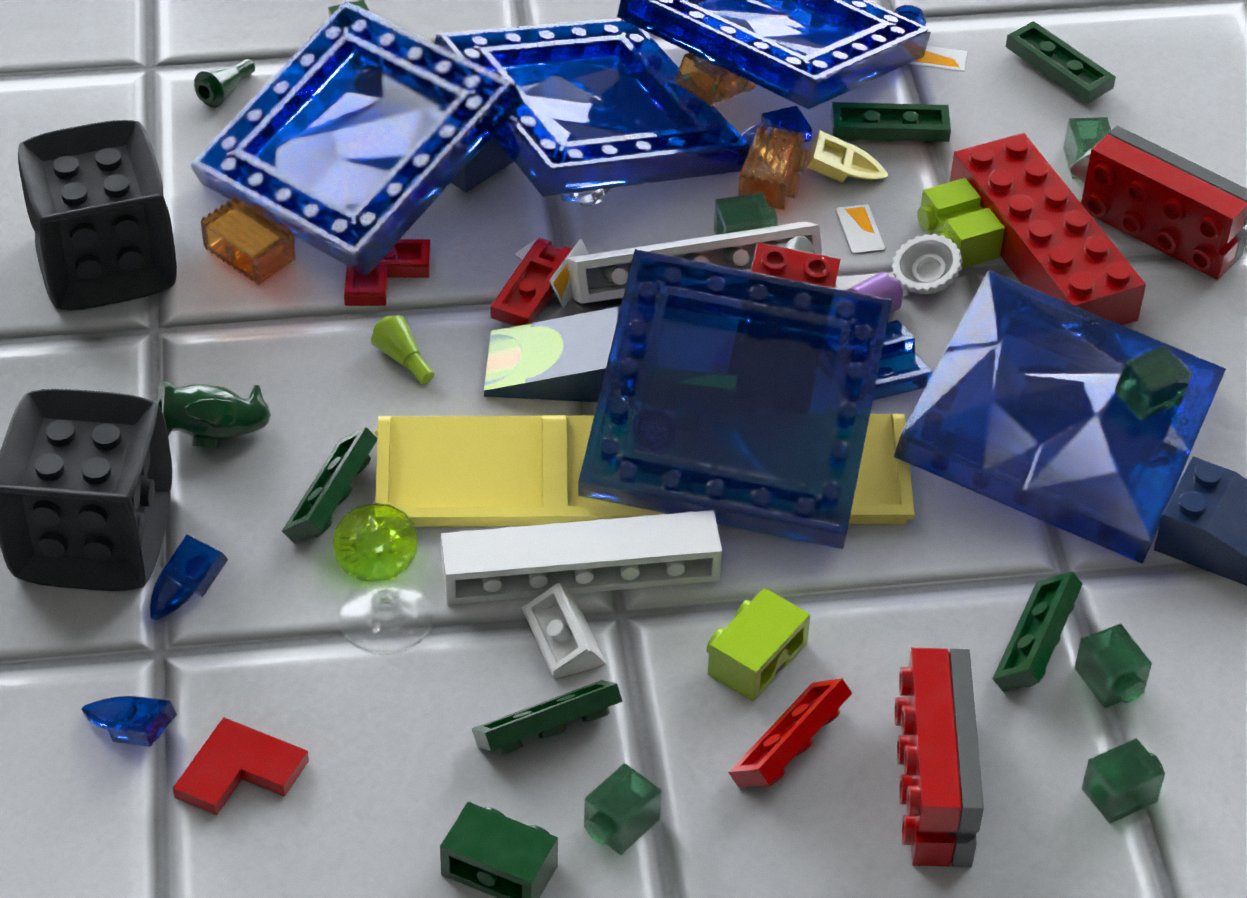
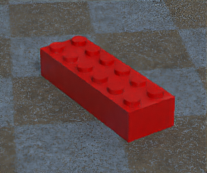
[950,133,1146,342]

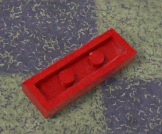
[728,678,852,788]

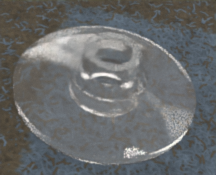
[340,580,433,655]

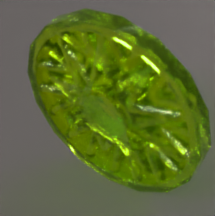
[332,503,418,582]

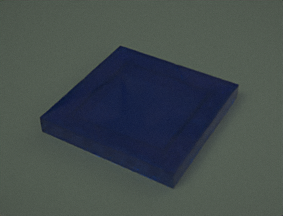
[190,0,524,276]
[617,0,931,110]
[431,17,751,197]
[578,249,892,549]
[893,270,1226,564]

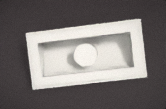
[521,582,606,679]

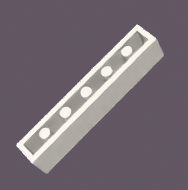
[567,221,822,304]
[441,510,722,605]

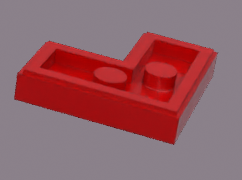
[344,239,431,306]
[173,717,309,815]

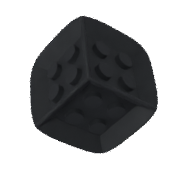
[18,120,177,310]
[0,388,173,591]

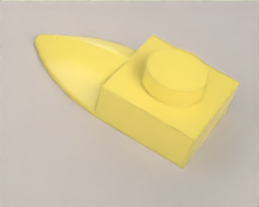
[807,130,888,183]

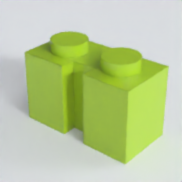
[917,178,1005,269]
[706,587,810,702]

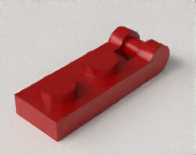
[490,238,573,326]

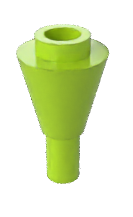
[371,315,435,384]

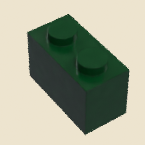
[440,801,558,898]

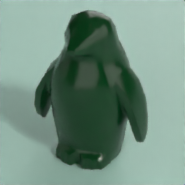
[157,382,271,448]

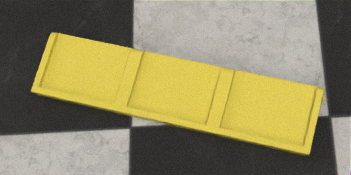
[374,414,915,527]

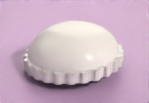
[892,234,963,294]

